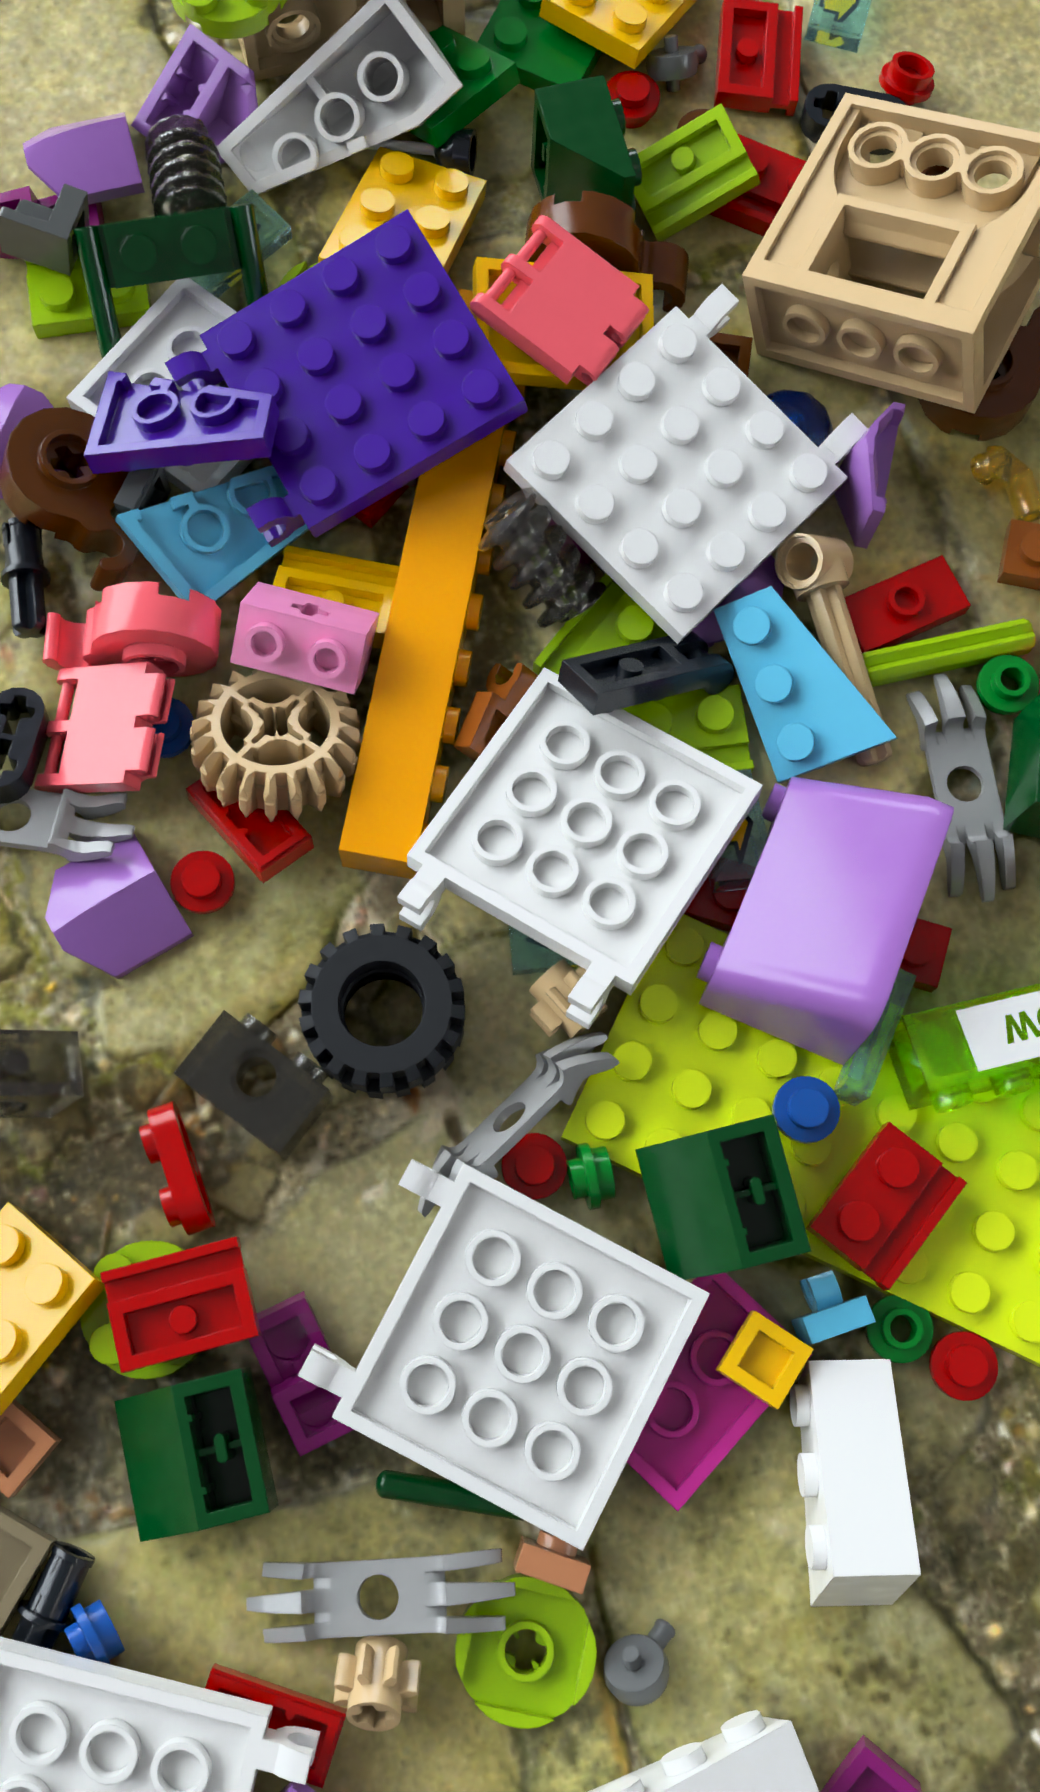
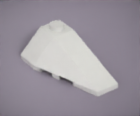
[215,0,463,196]

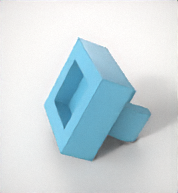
[791,1270,876,1345]

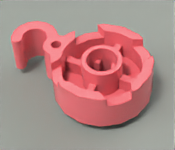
[42,581,222,677]

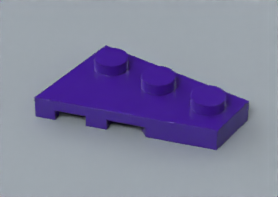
[84,371,280,474]

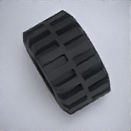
[298,923,465,1099]

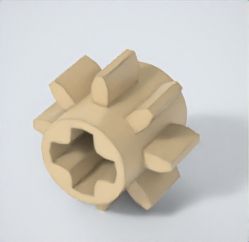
[529,959,608,1038]
[333,1635,421,1731]

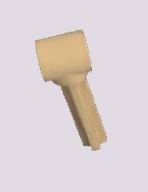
[775,533,892,766]

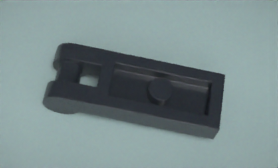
[558,631,735,716]

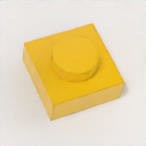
[715,1310,814,1409]

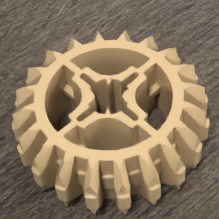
[190,669,363,822]

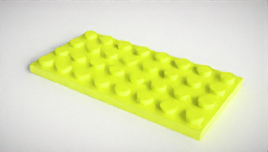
[560,914,1040,1367]

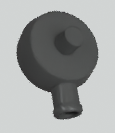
[646,34,707,92]
[603,1618,675,1707]

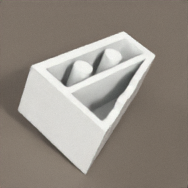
[790,1359,921,1607]
[588,1710,819,1792]

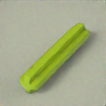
[862,618,1036,687]

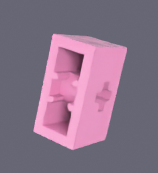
[230,582,379,694]

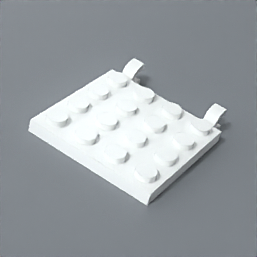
[503,284,868,644]
[397,667,763,1030]
[298,1159,710,1551]
[0,1636,321,1792]

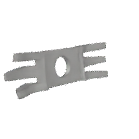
[906,673,1016,903]
[0,789,135,862]
[417,1031,620,1217]
[246,1548,516,1643]

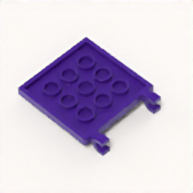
[165,209,528,547]

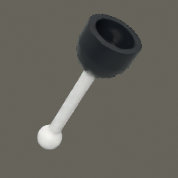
[368,128,477,176]

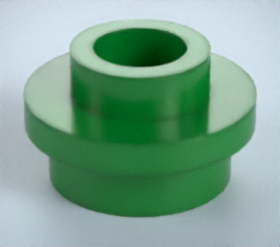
[976,655,1039,715]
[566,1142,616,1210]
[865,1295,934,1363]

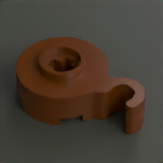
[525,191,689,313]
[918,306,1040,441]
[0,407,137,591]

